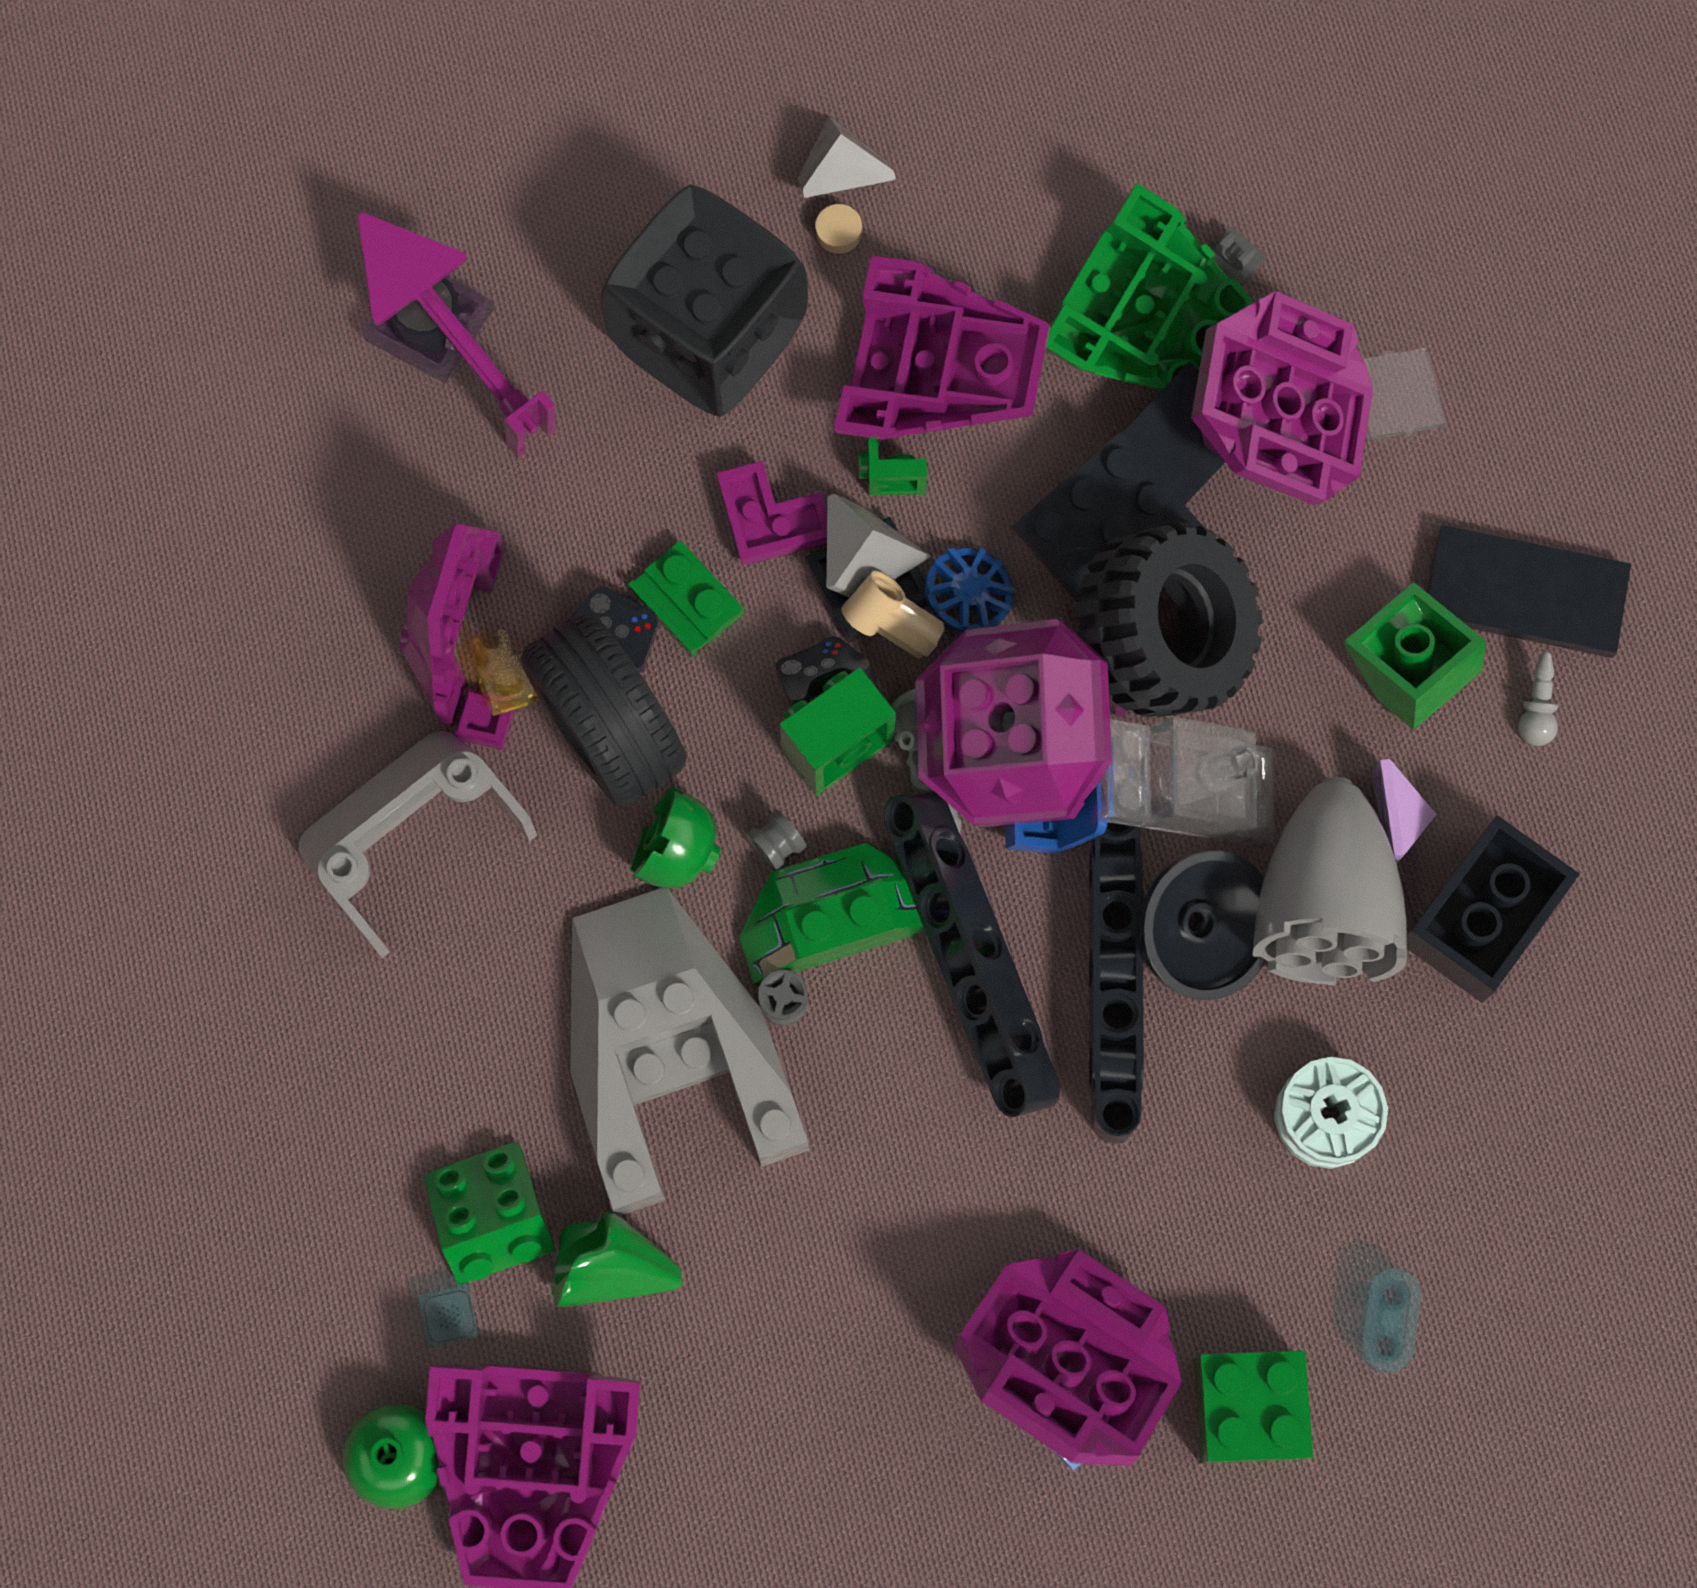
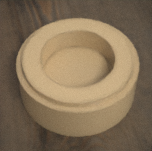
[816,204,862,254]

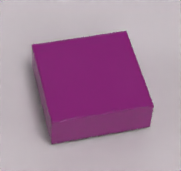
[454,690,516,751]

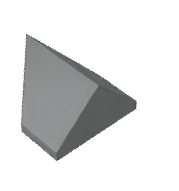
[797,116,895,198]
[826,494,932,597]

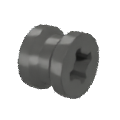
[745,809,807,871]
[758,970,808,1026]

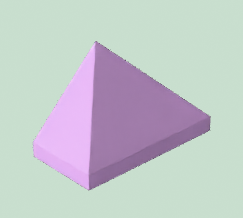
[1372,759,1437,864]

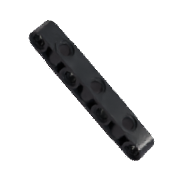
[884,790,1060,1117]
[1089,795,1144,1144]

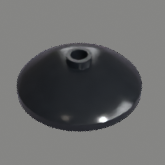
[1139,850,1266,1000]

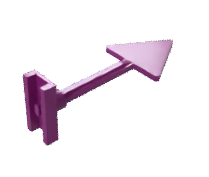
[358,212,555,458]

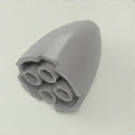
[1253,777,1407,985]

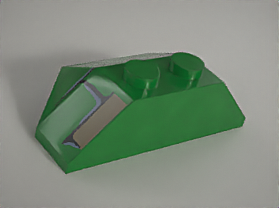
[739,843,925,986]

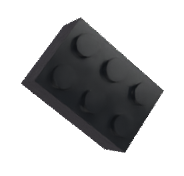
[1407,815,1580,1003]

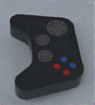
[566,587,659,672]
[776,636,872,707]

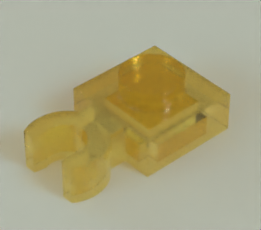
[473,629,539,716]

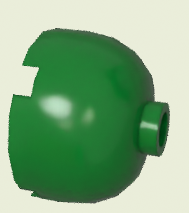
[630,787,721,889]
[342,1403,440,1510]

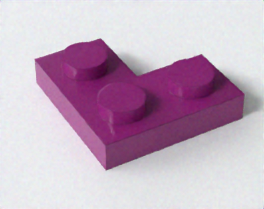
[717,461,827,566]

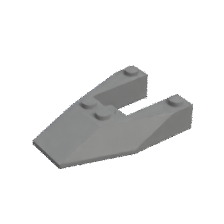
[570,888,809,1216]

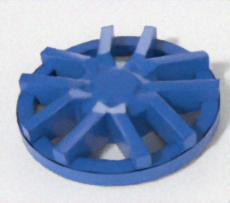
[924,548,1015,633]

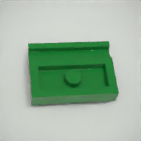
[628,540,744,658]

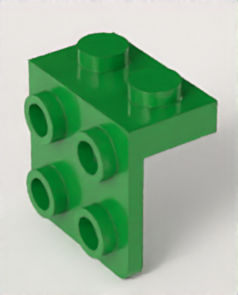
[425,1143,556,1286]

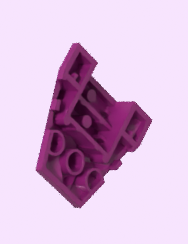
[400,523,505,726]
[425,1364,641,1588]

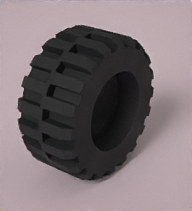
[1074,523,1263,717]

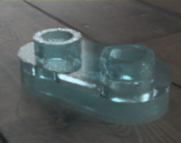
[1359,1268,1421,1374]

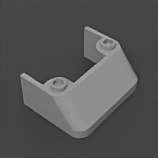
[299,731,537,958]

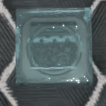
[418,1285,480,1348]

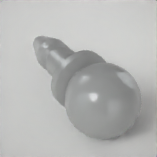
[1518,651,1558,746]

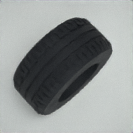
[520,613,687,806]

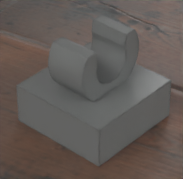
[1210,227,1266,286]

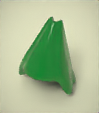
[551,1211,682,1307]

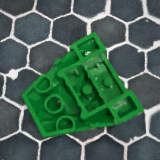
[1046,183,1254,390]

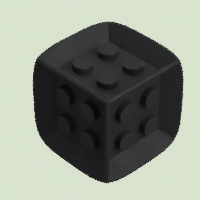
[601,184,808,417]

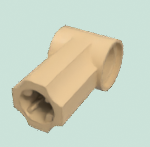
[841,571,944,659]

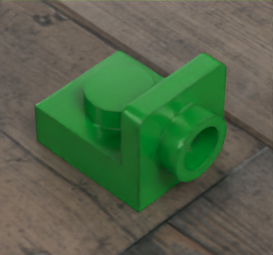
[859,438,927,496]

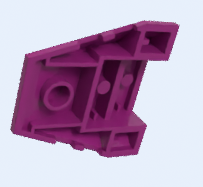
[834,255,1050,440]

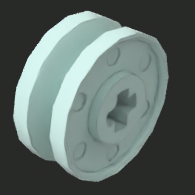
[1274,1057,1388,1169]

